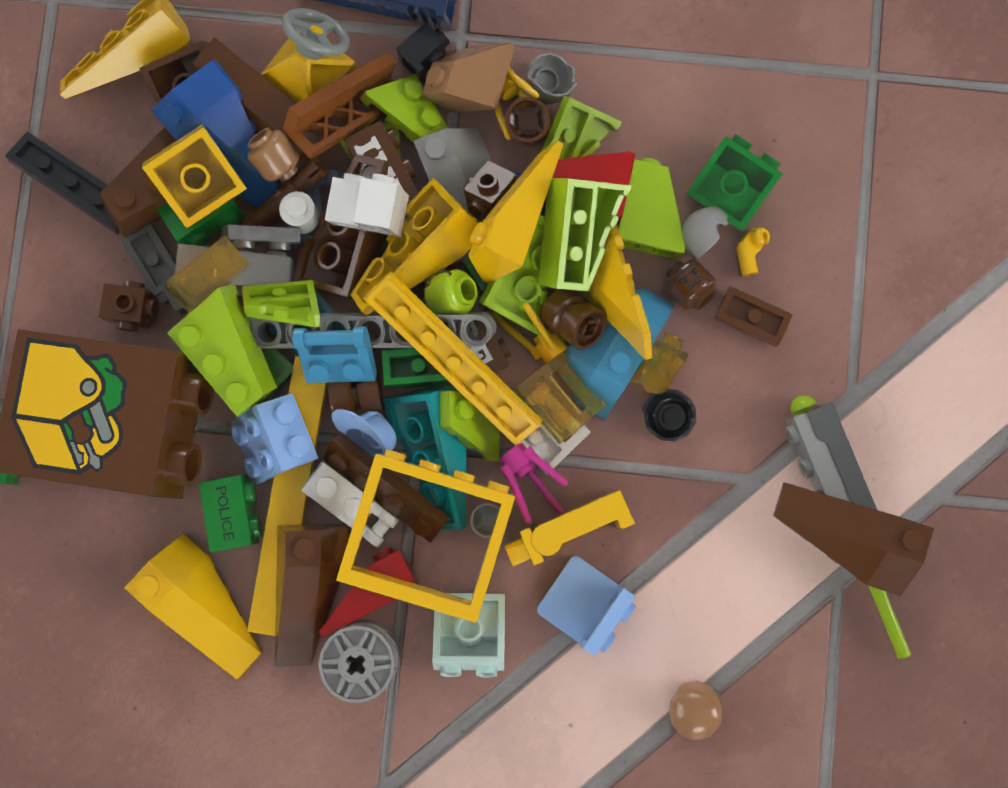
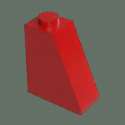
[544,151,636,220]

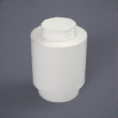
[279,191,320,234]

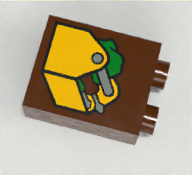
[0,329,214,499]

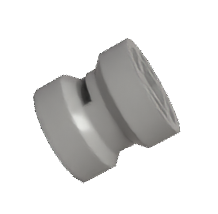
[470,503,499,538]

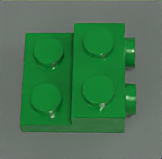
[686,134,783,231]

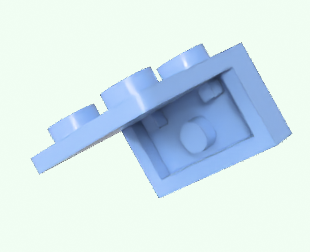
[231,393,318,485]
[537,556,636,656]

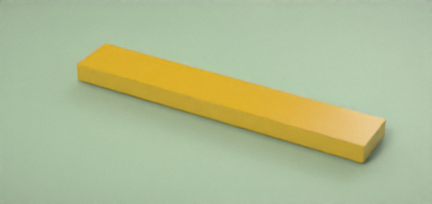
[363,271,542,446]

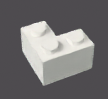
[325,173,409,237]

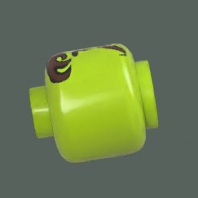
[424,269,478,314]

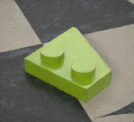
[440,391,500,462]

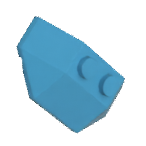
[564,288,675,421]

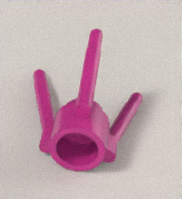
[500,443,568,524]

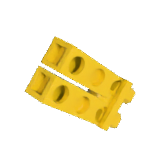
[504,490,635,566]

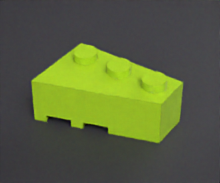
[538,178,632,291]

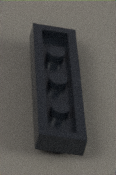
[5,131,120,235]

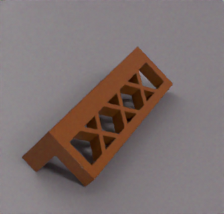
[282,52,397,159]

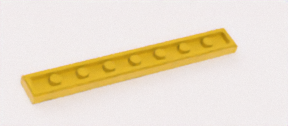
[247,356,328,636]

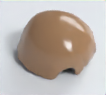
[668,681,723,741]

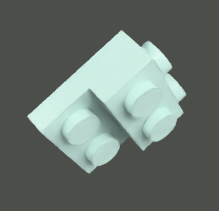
[432,593,505,678]

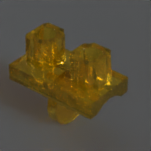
[631,333,688,394]

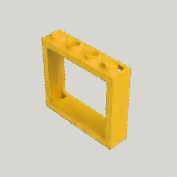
[336,449,515,623]

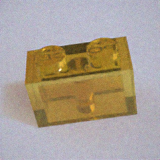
[166,236,249,314]

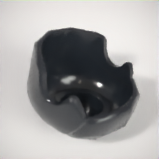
[642,388,696,442]

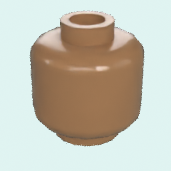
[247,128,300,182]

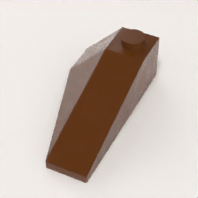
[292,154,388,299]

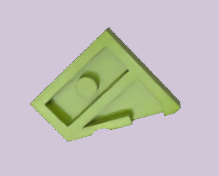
[360,74,448,142]
[542,96,622,159]
[242,280,321,327]

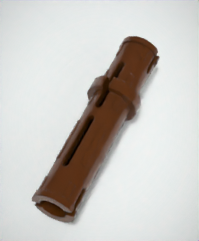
[240,157,328,227]

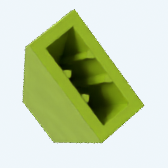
[618,158,685,261]

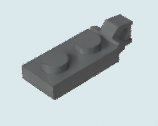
[121,223,193,316]

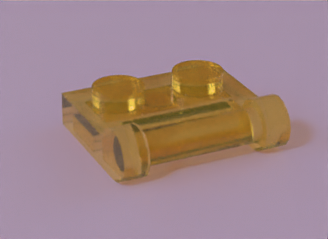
[515,352,606,444]

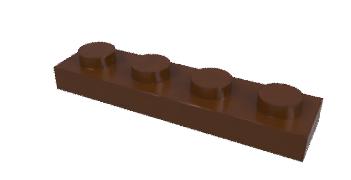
[323,431,450,543]

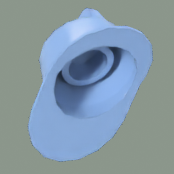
[332,409,397,457]

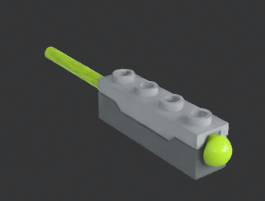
[785,395,911,659]

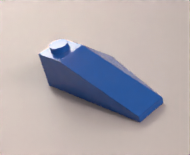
[151,60,281,209]

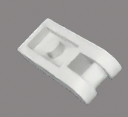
[300,461,400,548]

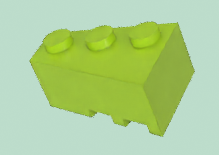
[167,284,277,417]

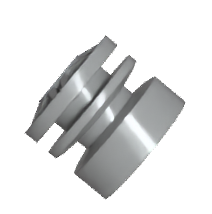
[318,620,400,703]

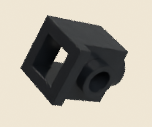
[396,22,450,84]

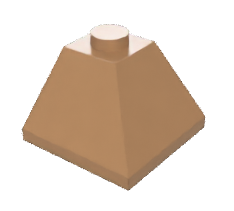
[422,43,515,112]

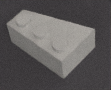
[174,243,297,301]

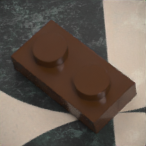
[714,286,793,347]

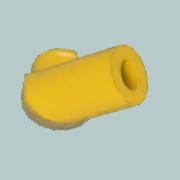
[736,227,770,277]

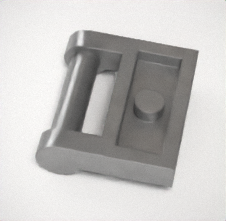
[221,225,300,251]

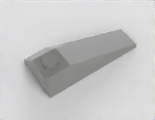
[413,128,490,273]

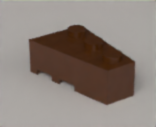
[100,127,177,237]

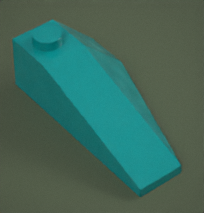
[383,384,466,530]

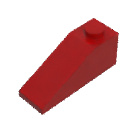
[319,547,420,638]

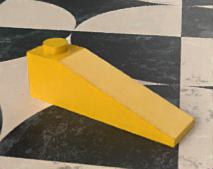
[60,0,190,99]
[468,141,564,284]
[350,178,479,316]
[583,224,652,360]
[124,533,262,680]

